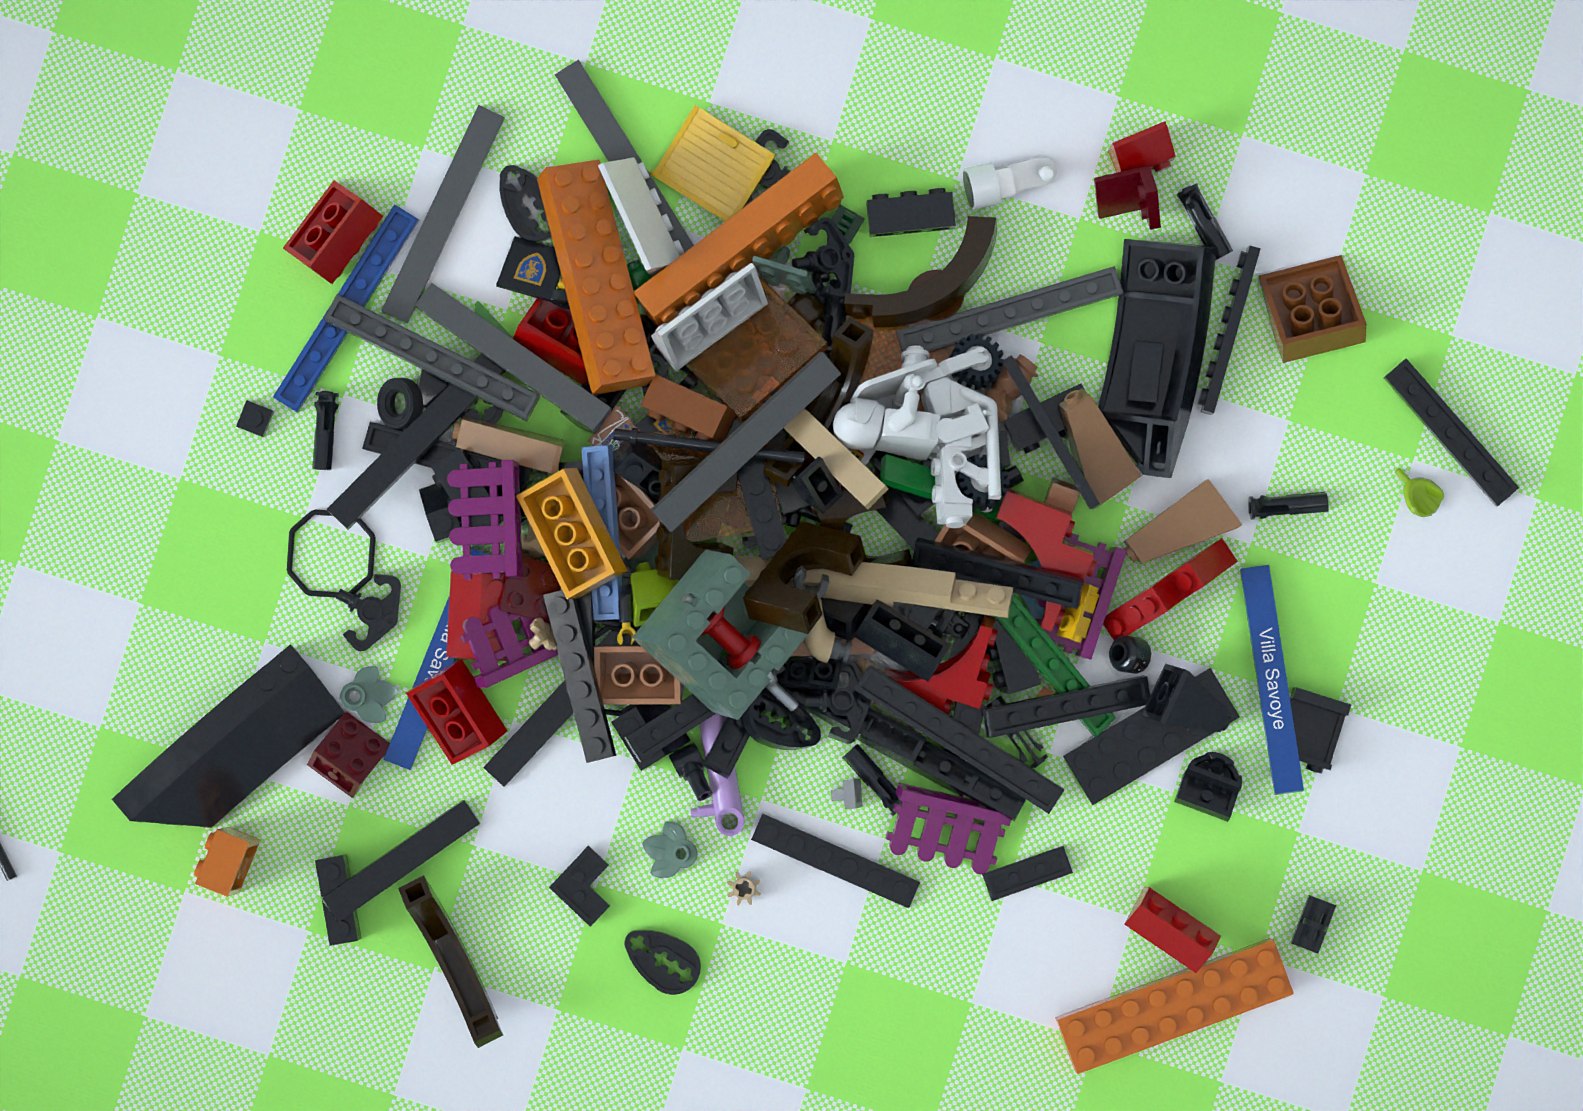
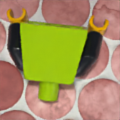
[617,562,679,645]

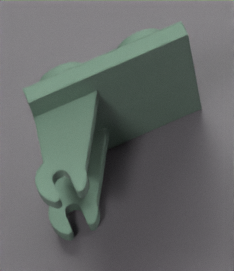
[752,246,816,294]

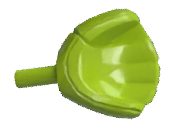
[1394,468,1444,517]

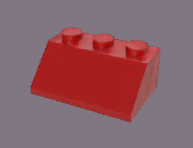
[283,180,383,284]
[513,298,588,385]
[446,571,509,661]
[406,659,508,765]
[1124,886,1221,973]

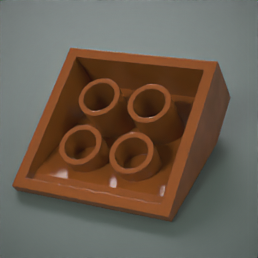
[1259,255,1367,363]

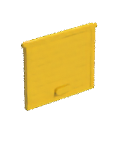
[650,105,776,221]

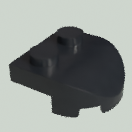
[1174,752,1242,822]

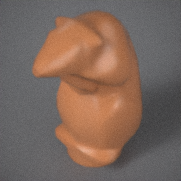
[984,354,1038,423]

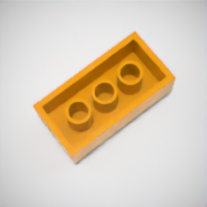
[516,468,628,599]

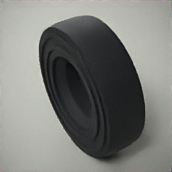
[377,377,423,429]

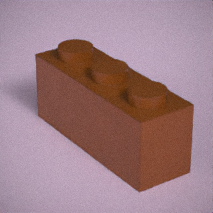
[641,374,737,442]

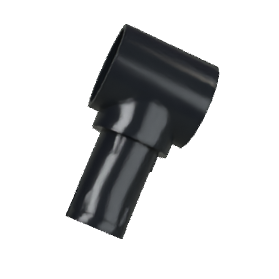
[669,742,713,801]

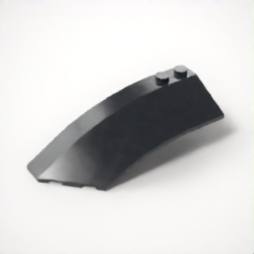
[1098,239,1217,478]
[111,644,345,828]

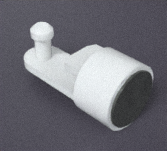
[963,157,1057,210]

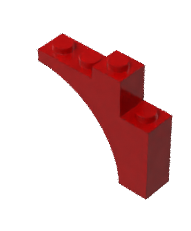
[997,488,1097,632]
[1103,538,1238,640]
[873,615,998,714]

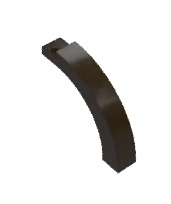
[844,216,998,328]
[763,317,874,487]
[398,875,504,1048]

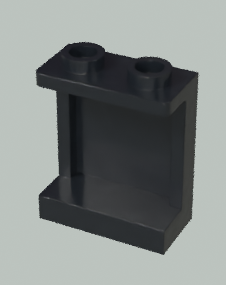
[1290,687,1351,774]

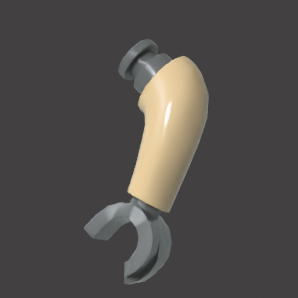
[794,565,852,663]

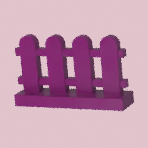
[447,460,523,580]
[1035,533,1127,660]
[460,606,558,688]
[885,782,1011,875]

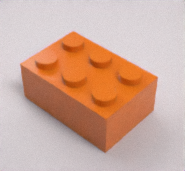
[194,827,261,897]

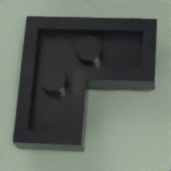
[549,845,611,927]

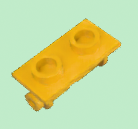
[1057,583,1100,643]

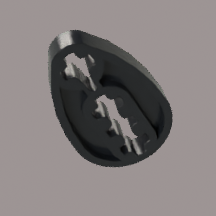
[499,165,552,242]
[743,689,821,750]
[624,930,701,995]

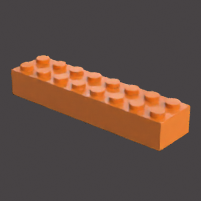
[633,153,844,328]
[537,159,655,395]
[1055,938,1294,1074]

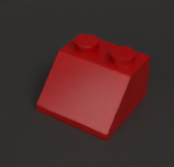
[1108,121,1176,173]

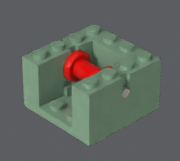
[632,549,811,720]

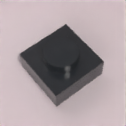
[236,400,274,438]

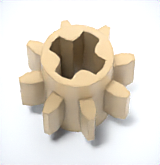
[727,871,761,906]

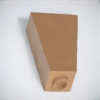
[1059,388,1142,505]
[452,416,564,474]
[1123,479,1243,564]

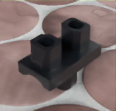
[1290,895,1336,954]

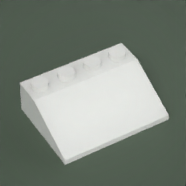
[598,157,685,276]
[651,263,768,371]

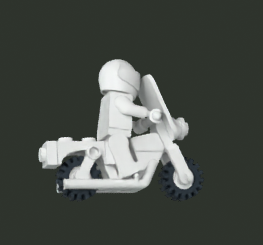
[833,333,1010,528]

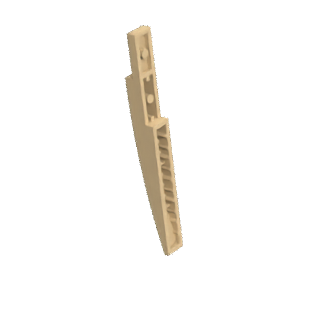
[734,557,1013,618]

